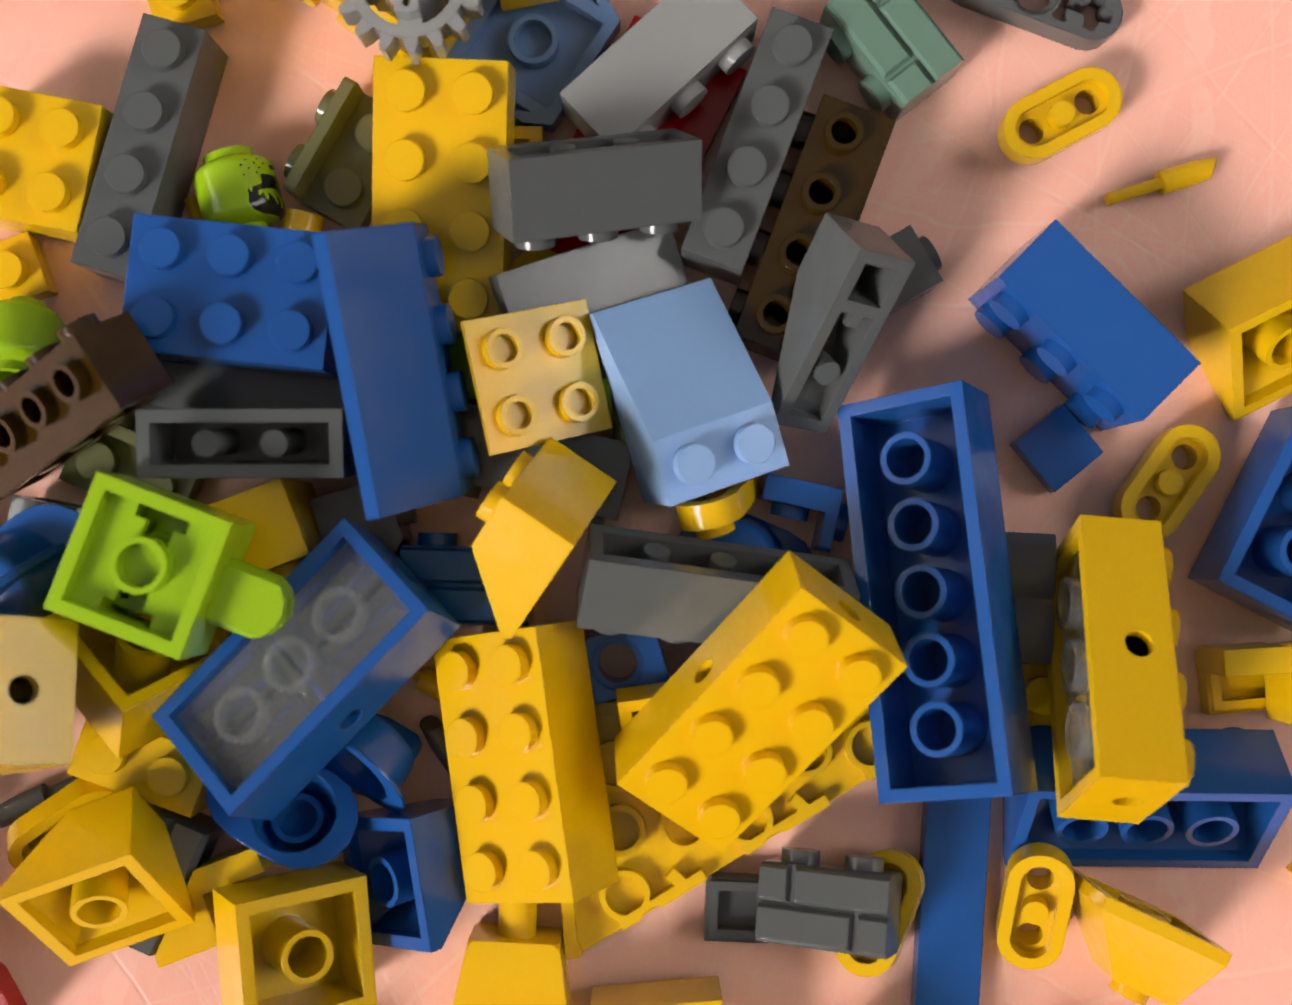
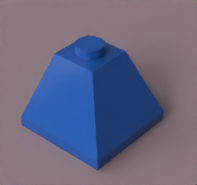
[342,799,466,953]

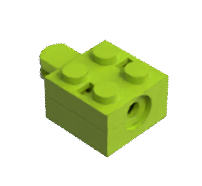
[43,471,295,660]

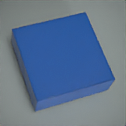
[1010,403,1104,493]

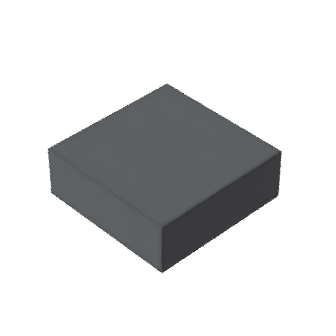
[703,872,768,943]

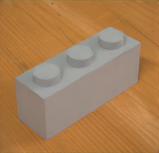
[560,0,758,137]

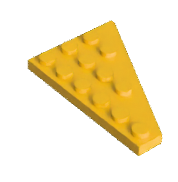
[561,699,876,960]

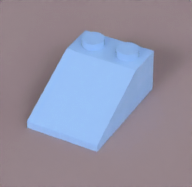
[588,278,790,507]

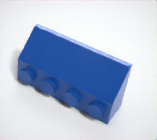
[311,222,480,520]
[1003,725,1292,868]

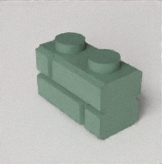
[819,0,964,121]

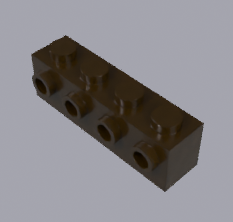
[728,94,896,362]
[0,311,174,501]

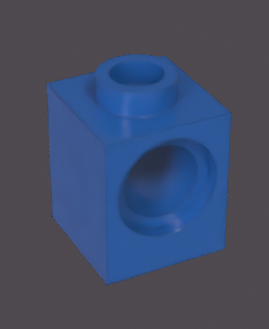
[585,632,670,704]

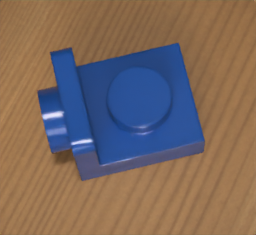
[757,473,849,553]

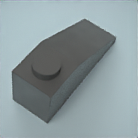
[771,212,916,434]

